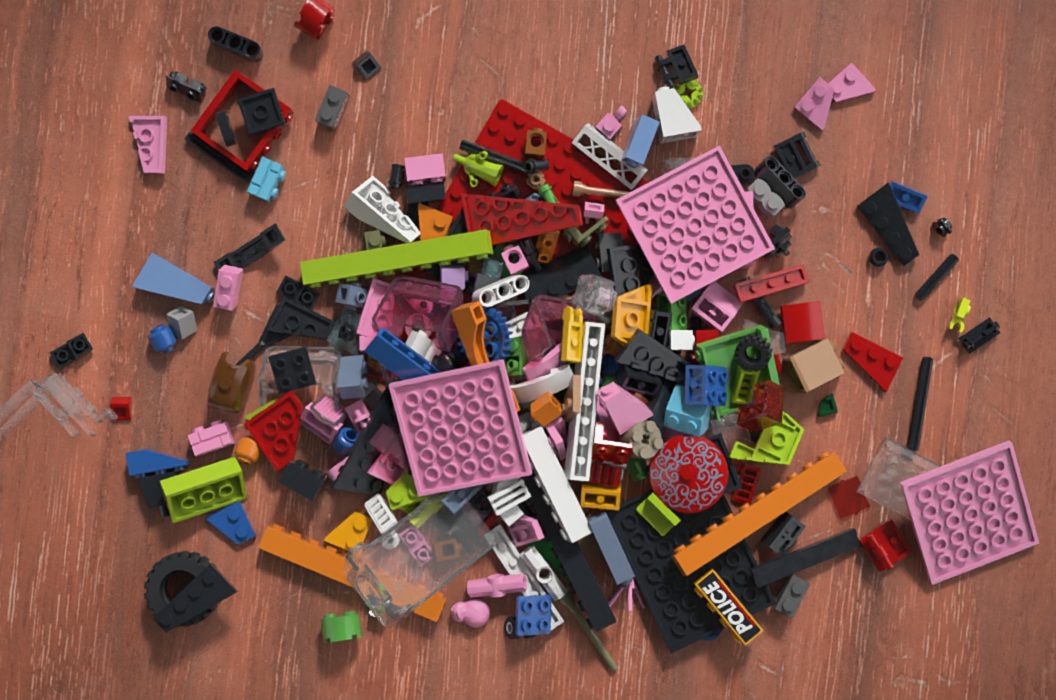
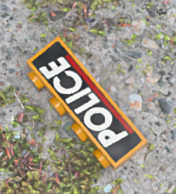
[694,568,764,646]

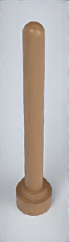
[572,181,630,198]

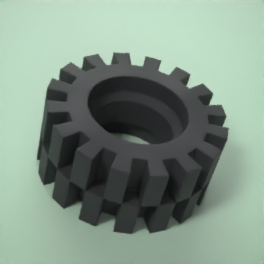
[734,333,773,372]

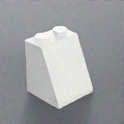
[652,87,702,144]

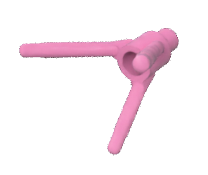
[608,577,645,612]

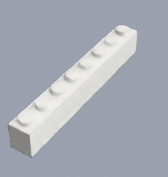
[564,322,605,481]

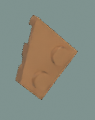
[561,375,581,422]

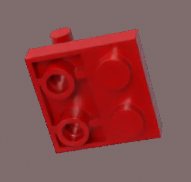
[859,519,913,572]

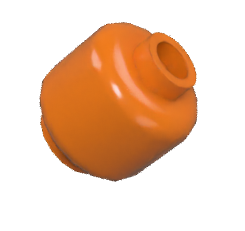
[234,435,262,465]

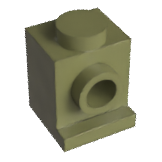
[364,230,387,250]

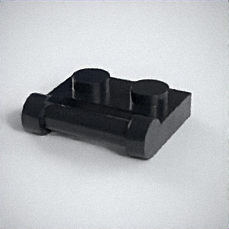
[773,132,821,178]

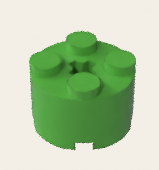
[321,611,362,643]

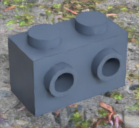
[337,355,370,399]

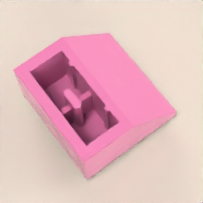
[690,281,743,333]

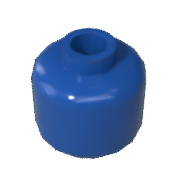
[148,324,177,354]
[332,428,358,456]

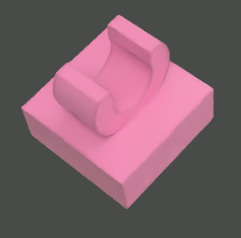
[584,202,604,224]

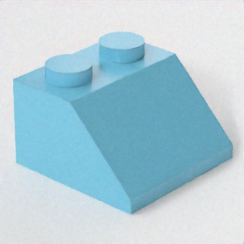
[664,383,711,437]

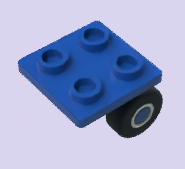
[504,594,552,640]

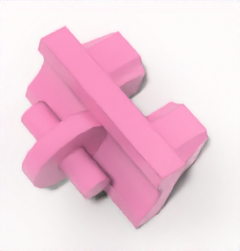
[345,399,370,435]

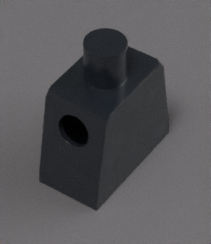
[139,471,180,517]

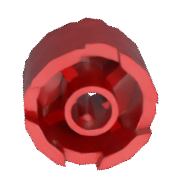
[294,0,335,40]

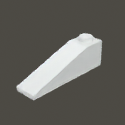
[344,176,421,243]

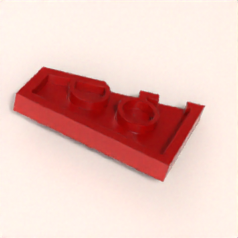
[842,332,903,392]

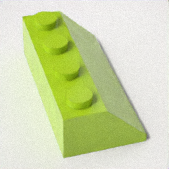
[160,457,247,523]

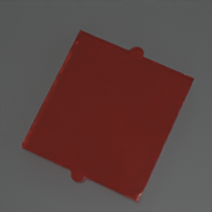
[828,475,870,519]

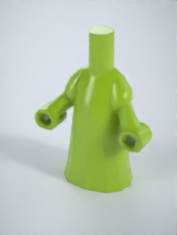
[453,151,503,187]

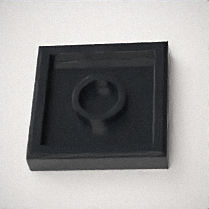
[237,88,286,137]

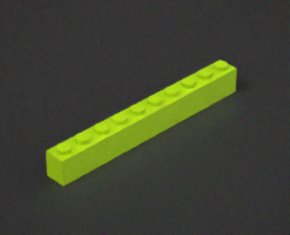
[300,229,493,289]

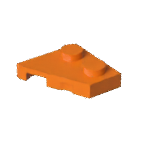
[418,203,453,241]

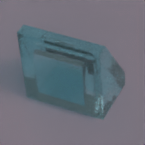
[482,258,505,278]

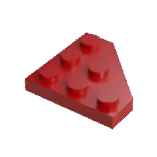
[244,391,304,471]

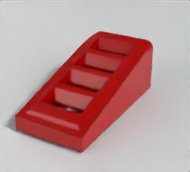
[731,463,762,505]

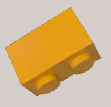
[580,481,621,510]

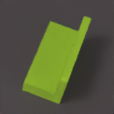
[636,493,681,536]

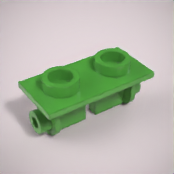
[626,458,650,482]

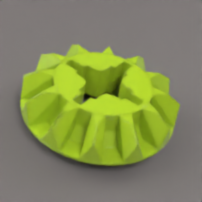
[674,80,703,109]

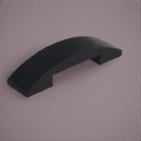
[213,223,286,272]

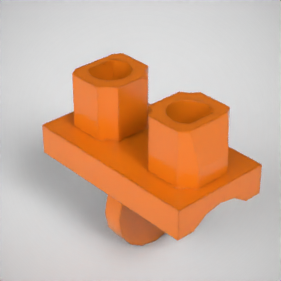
[535,230,560,263]

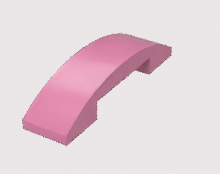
[522,342,567,381]

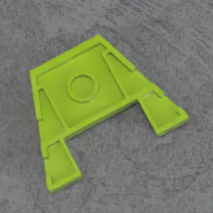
[728,388,804,465]

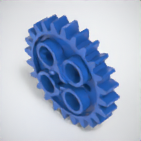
[457,307,514,365]

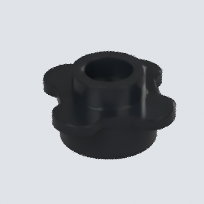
[932,218,952,237]
[338,321,357,342]

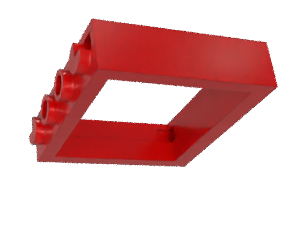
[190,69,294,174]

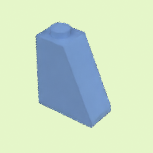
[622,114,660,168]

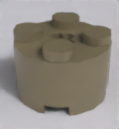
[616,420,663,459]

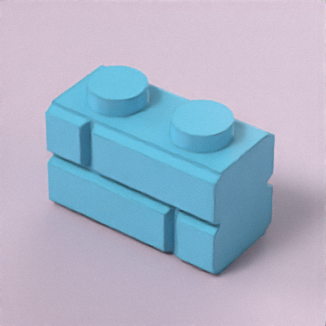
[247,157,286,203]

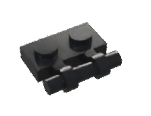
[654,44,698,89]

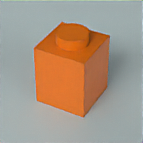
[530,391,562,427]

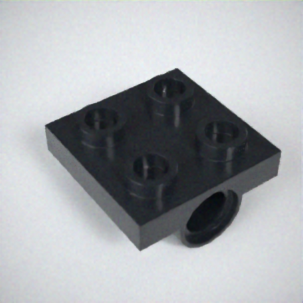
[268,346,317,394]

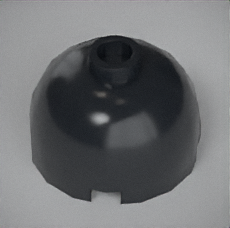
[431,344,464,372]

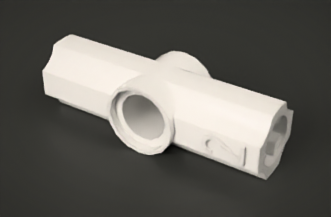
[520,545,568,601]

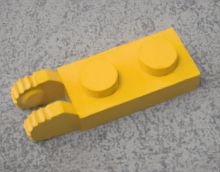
[561,306,583,364]

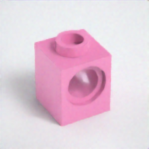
[501,244,529,276]

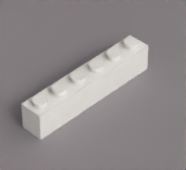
[523,426,593,543]

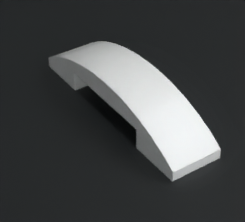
[509,364,574,403]

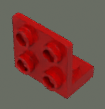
[591,421,634,465]

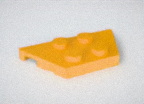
[611,284,652,347]

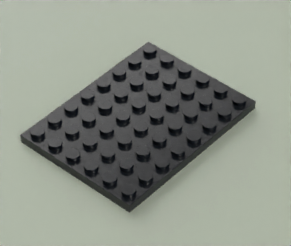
[604,489,776,653]

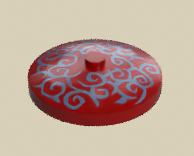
[650,434,729,513]

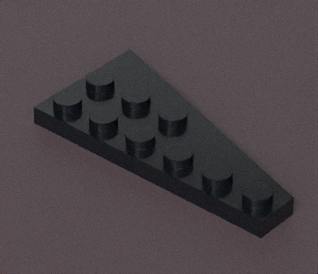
[329,380,399,495]

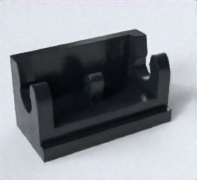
[760,512,806,556]

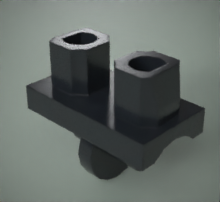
[763,224,792,260]

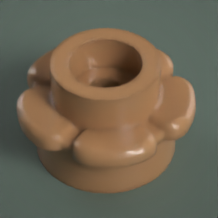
[526,171,545,190]

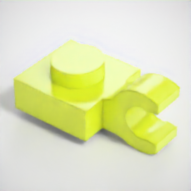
[948,298,971,333]

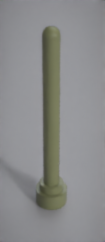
[559,590,618,671]

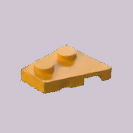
[324,511,373,554]

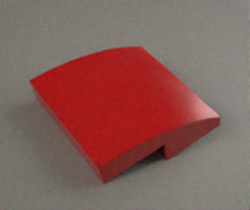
[780,301,825,344]

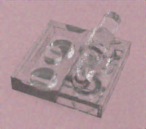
[708,409,752,450]

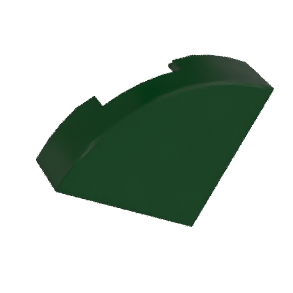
[818,394,838,417]

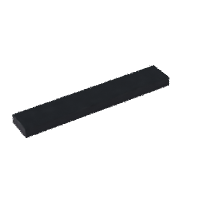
[750,528,861,588]

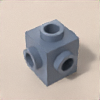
[335,282,368,311]

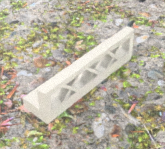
[572,123,648,190]

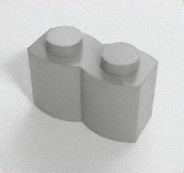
[745,178,785,218]

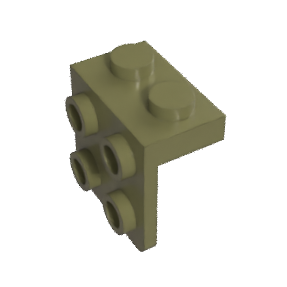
[562,216,609,248]

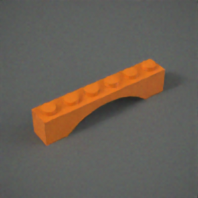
[451,300,521,412]

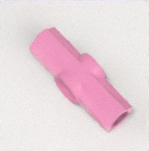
[467,573,527,598]

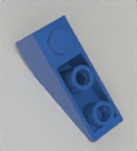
[125,449,191,479]

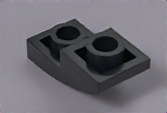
[276,275,320,310]
[49,333,93,370]

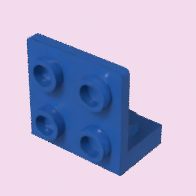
[685,365,728,406]

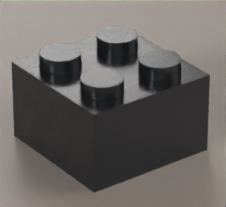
[278,459,329,501]

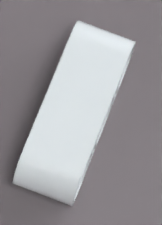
[472,275,529,307]

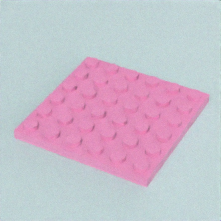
[616,146,775,304]
[389,359,532,497]
[900,440,1039,585]

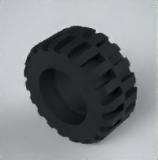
[144,551,217,628]

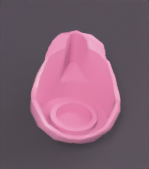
[451,599,490,628]

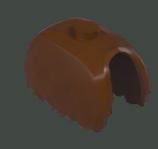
[207,351,256,413]

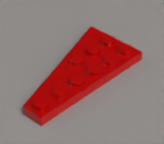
[461,193,583,246]

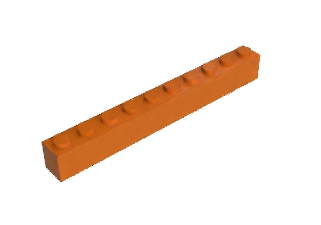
[671,451,847,576]
[258,523,447,622]

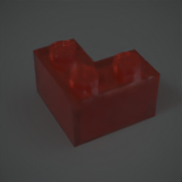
[737,380,784,432]

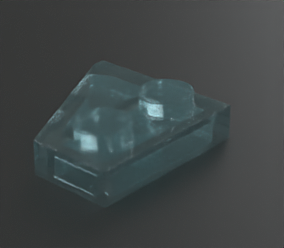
[327,307,361,355]

